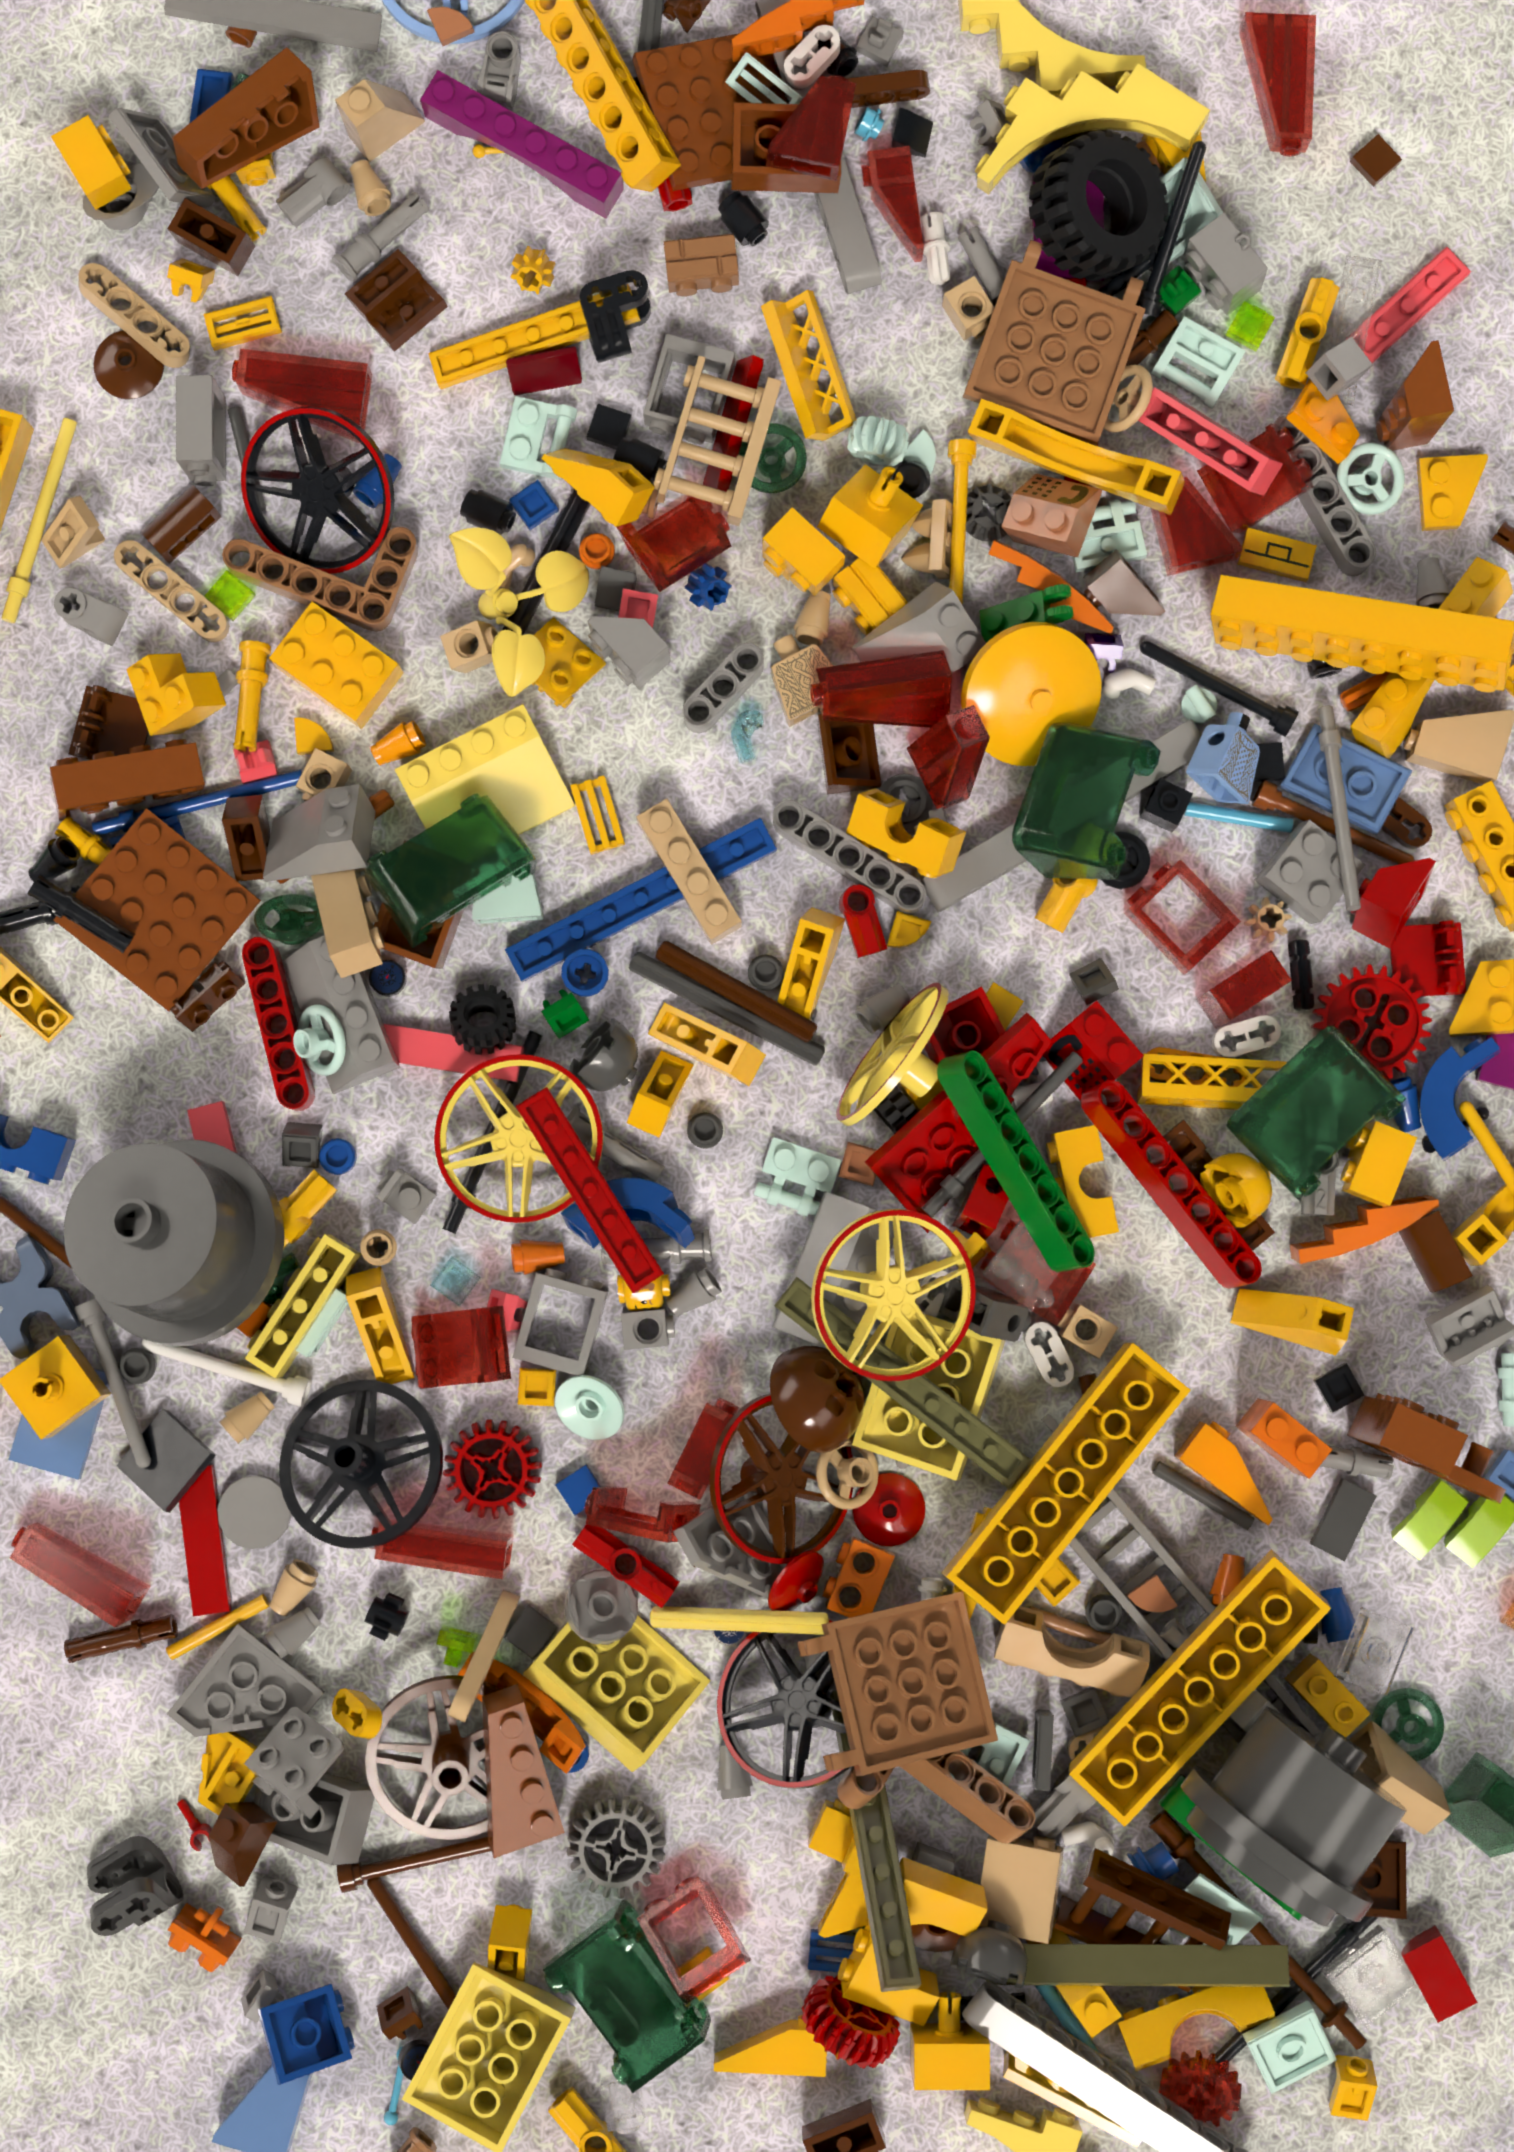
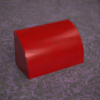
[1401,1925,1478,2023]

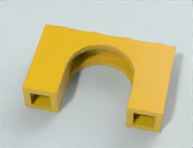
[838,1857,988,2026]

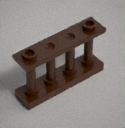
[1053,1848,1232,1993]

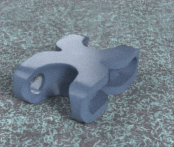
[0,1235,81,1359]

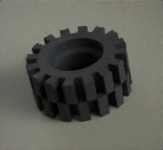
[449,984,516,1055]
[874,1086,919,1134]

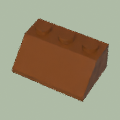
[1376,340,1454,451]

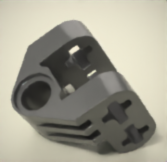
[87,1836,184,1936]

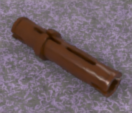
[64,1614,178,1663]

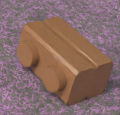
[663,234,739,297]

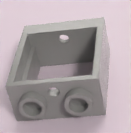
[643,333,735,445]
[176,375,226,486]
[512,1268,608,1376]

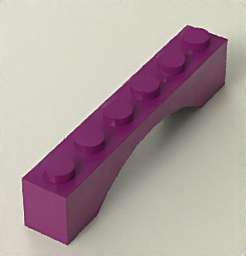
[420,70,624,219]

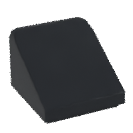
[891,108,933,158]

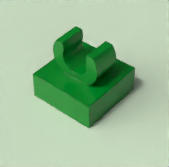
[1159,265,1202,317]
[541,989,589,1039]

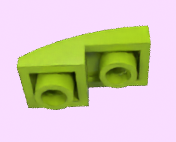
[1391,1477,1468,1561]
[1444,1494,1514,1568]

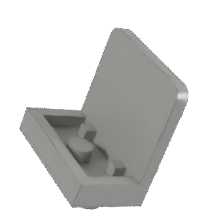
[244,1707,344,1819]

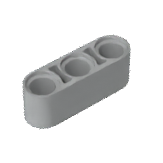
[682,643,764,733]

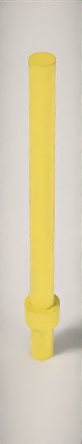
[1,418,77,623]

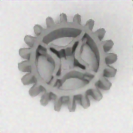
[566,1795,666,1899]

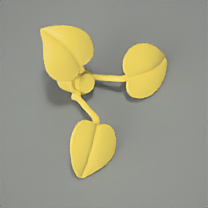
[449,528,589,697]

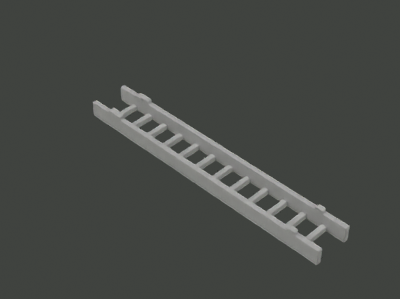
[1041,1414,1323,1744]

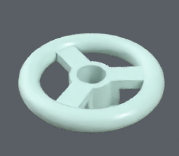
[1336,443,1405,515]
[293,1004,346,1076]

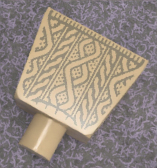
[771,634,850,727]

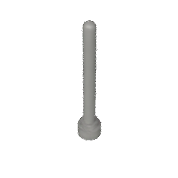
[74,1299,151,1468]

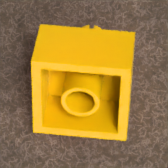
[817,464,923,569]
[0,1335,112,1440]
[910,1992,990,2090]

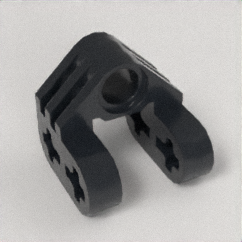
[579,270,651,363]

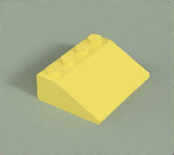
[394,704,575,862]
[852,1314,1005,1481]
[523,1615,711,1772]
[402,1962,576,2152]

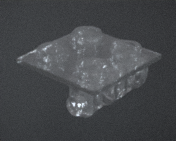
[982,1219,1059,1312]

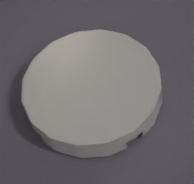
[217,1475,292,1549]
[565,1570,638,1645]

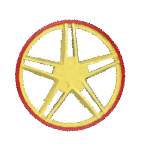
[836,982,949,1126]
[434,1054,603,1223]
[811,1209,976,1381]

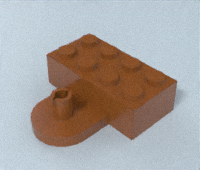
[1347,1393,1506,1504]

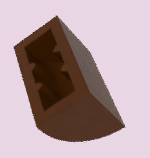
[140,485,221,564]
[1398,1210,1473,1292]

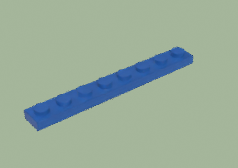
[505,818,777,982]

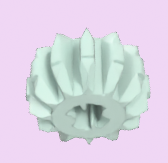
[847,415,909,467]

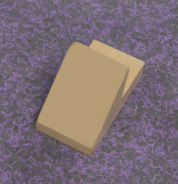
[41,496,105,569]

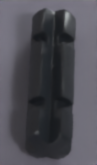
[1288,940,1315,1011]

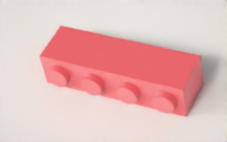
[1138,387,1283,496]

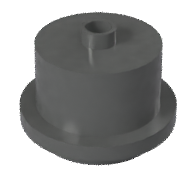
[64,1139,284,1346]
[1181,1706,1407,1926]

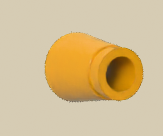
[370,720,426,766]

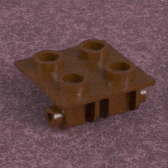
[68,685,148,760]

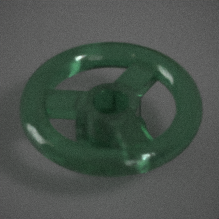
[739,423,807,494]
[254,894,323,945]
[1371,1688,1444,1762]

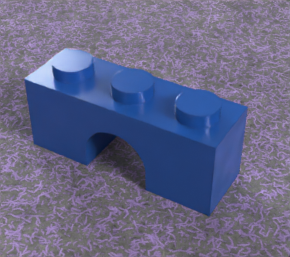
[0,1114,76,1185]

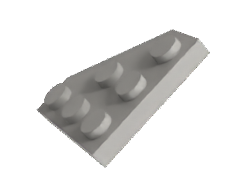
[673,1492,787,1599]
[167,1624,325,1737]

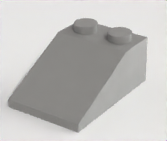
[852,581,986,704]
[263,784,376,882]
[253,1773,375,1865]

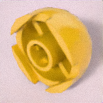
[1200,1153,1272,1227]

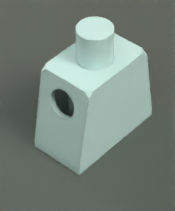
[472,840,544,924]

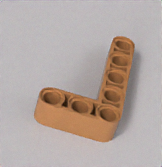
[222,527,418,632]
[837,1751,1036,1844]

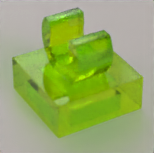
[1226,301,1275,352]
[436,1625,479,1668]

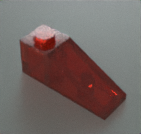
[861,146,924,262]

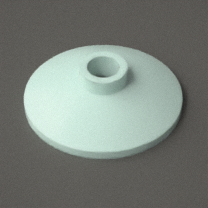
[555,1375,624,1440]

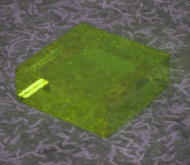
[204,570,256,621]

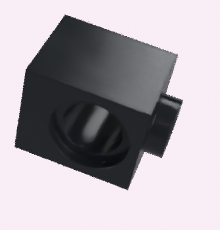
[1140,778,1193,832]

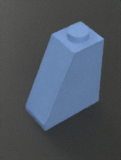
[212,2064,313,2152]

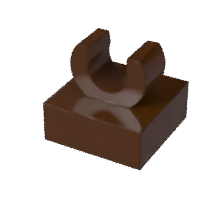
[376,1986,423,2040]

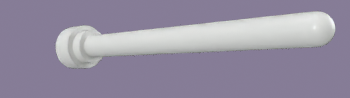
[142,1339,312,1407]

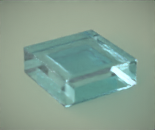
[430,1256,482,1307]

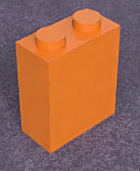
[1235,1398,1333,1479]

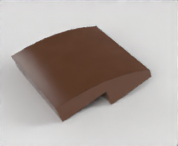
[345,249,448,352]

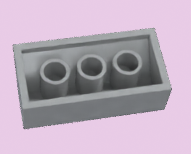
[282,935,401,1094]
[772,1191,902,1349]

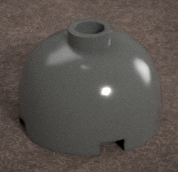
[569,1018,638,1091]
[950,1920,1028,1988]

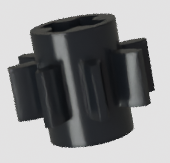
[364,1592,410,1641]

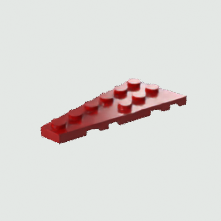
[865,1013,1052,1233]

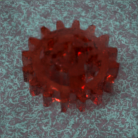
[1159,2050,1242,2127]

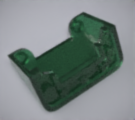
[1012,722,1161,880]
[364,793,537,948]
[1226,1025,1407,1199]
[543,1900,711,2093]

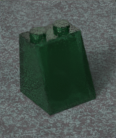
[1444,1752,1514,1858]

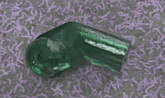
[263,1252,301,1304]

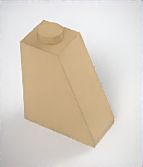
[335,79,425,162]
[1403,710,1514,785]
[1349,1721,1451,1835]

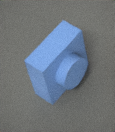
[1484,1449,1514,1501]

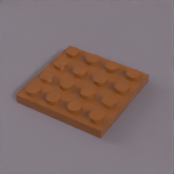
[632,33,789,191]
[54,808,261,1011]

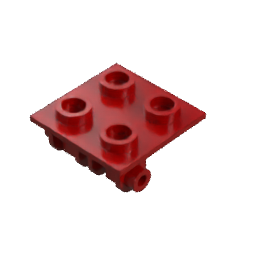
[1390,920,1467,997]

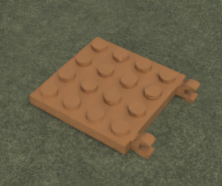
[963,240,1146,446]
[797,1591,998,1776]

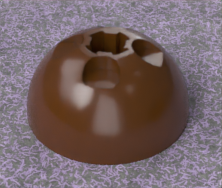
[770,1346,864,1453]

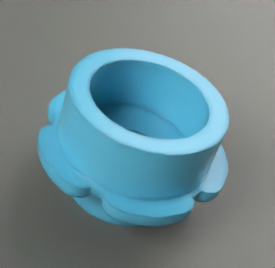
[854,106,885,142]

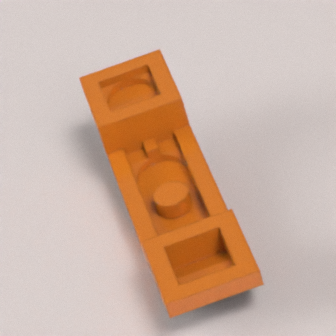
[458,1652,586,1774]

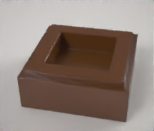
[1350,134,1402,187]

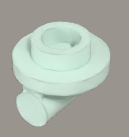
[1181,684,1217,724]

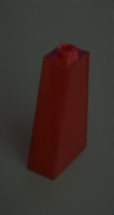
[1239,12,1316,157]
[232,349,373,443]
[810,650,952,729]
[370,1519,514,1579]
[10,1522,151,1628]

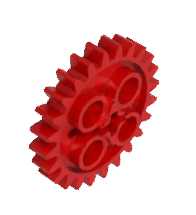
[1311,964,1432,1082]

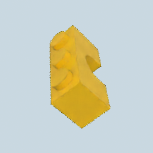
[846,788,966,878]
[1046,1125,1119,1238]

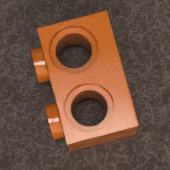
[822,1536,895,1618]

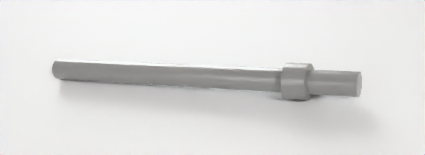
[1318,705,1361,911]

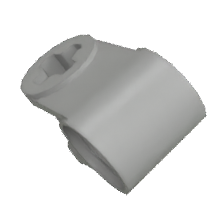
[477,31,521,108]
[54,587,129,646]

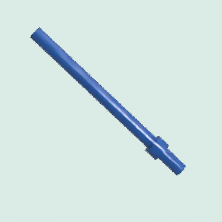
[92,770,302,835]

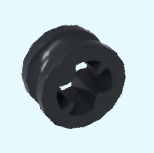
[1307,659,1342,679]

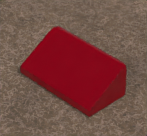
[506,346,582,396]

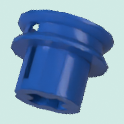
[561,949,609,997]
[1127,1841,1180,1881]

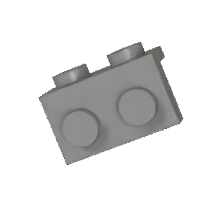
[1424,1284,1514,1368]

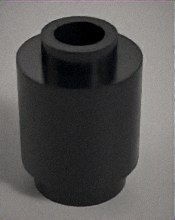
[718,191,769,246]
[613,437,667,483]
[460,489,516,535]

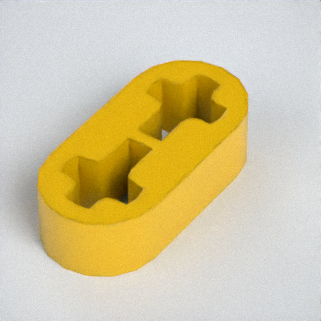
[332,1688,382,1739]

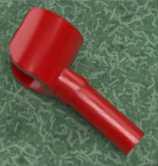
[177,1799,212,1851]

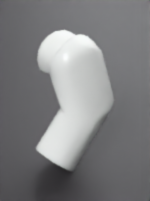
[1102,668,1157,699]
[1061,1821,1114,1855]

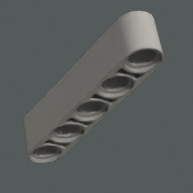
[1267,413,1376,577]
[773,800,926,915]

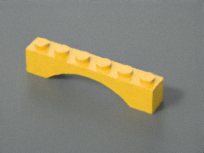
[968,398,1185,515]
[1350,557,1513,759]

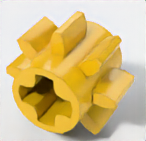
[510,246,556,294]

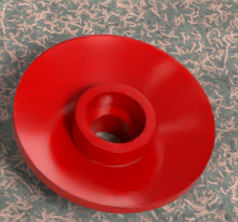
[853,1473,925,1546]
[768,1550,824,1611]

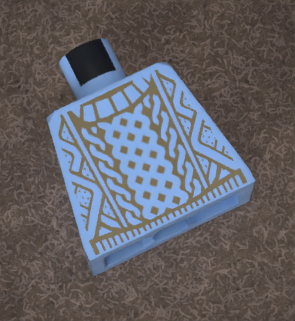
[1186,712,1260,804]

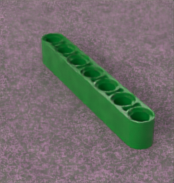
[937,1051,1095,1272]

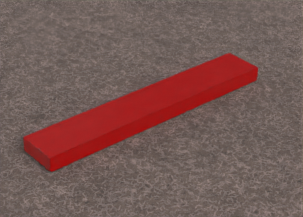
[515,1087,664,1294]

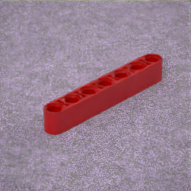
[1081,1080,1262,1289]

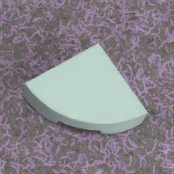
[902,429,936,476]

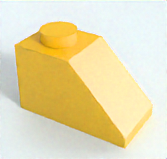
[627,1050,693,1138]
[818,1872,869,1938]
[488,1904,533,1982]

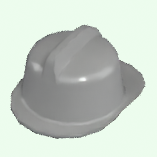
[83,163,159,230]

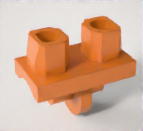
[168,1903,242,1972]

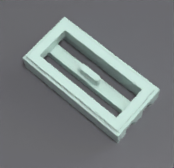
[725,52,803,104]
[296,1288,348,1357]

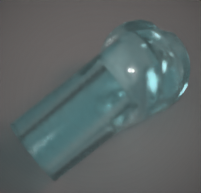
[731,710,764,764]

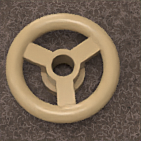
[1103,364,1153,433]
[816,1436,879,1510]

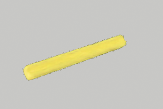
[650,1606,829,1635]

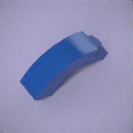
[1420,1037,1501,1162]
[561,1178,695,1249]

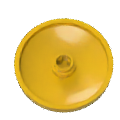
[961,622,1102,766]

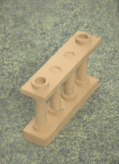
[654,356,782,526]

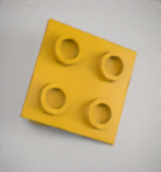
[532,617,607,708]

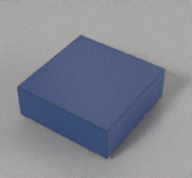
[509,480,559,531]
[555,1464,606,1516]

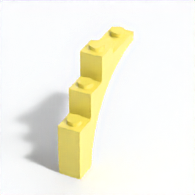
[958,0,1146,101]
[975,63,1210,195]
[964,2098,1083,2152]

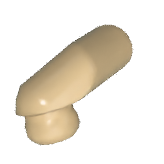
[499,544,535,590]

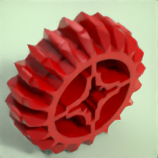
[443,1419,543,1519]
[801,1975,900,2069]

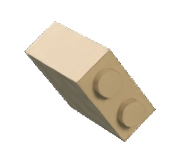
[979,1835,1064,1944]

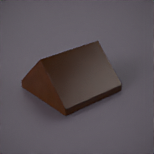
[817,713,882,795]

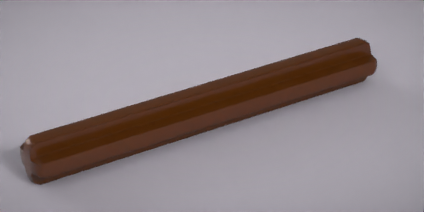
[656,941,817,1042]

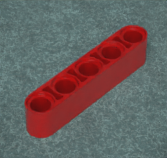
[242,937,315,1111]

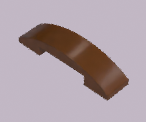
[1163,1120,1275,1250]

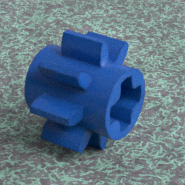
[685,563,732,611]

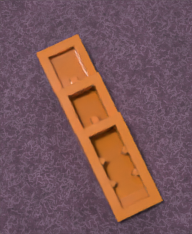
[731,0,865,62]
[989,539,1114,634]
[1289,1195,1439,1264]

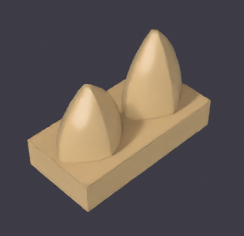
[901,499,953,579]

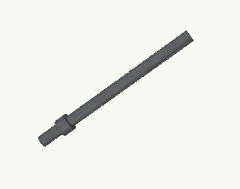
[922,1051,1083,1218]

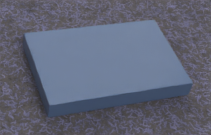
[1280,723,1412,836]
[8,1368,109,1480]

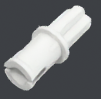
[921,212,950,285]

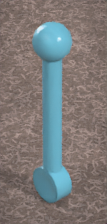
[384,2046,404,2125]

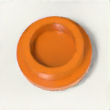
[579,533,615,569]

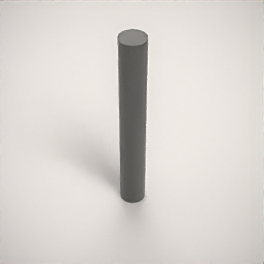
[227,406,266,511]
[1152,1461,1255,1530]

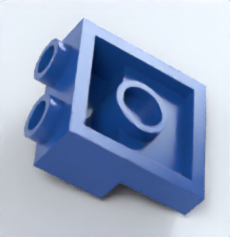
[258,1984,355,2085]

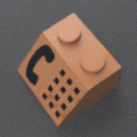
[1001,474,1102,557]

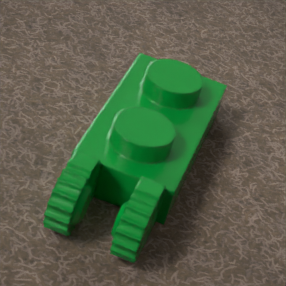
[979,584,1074,643]

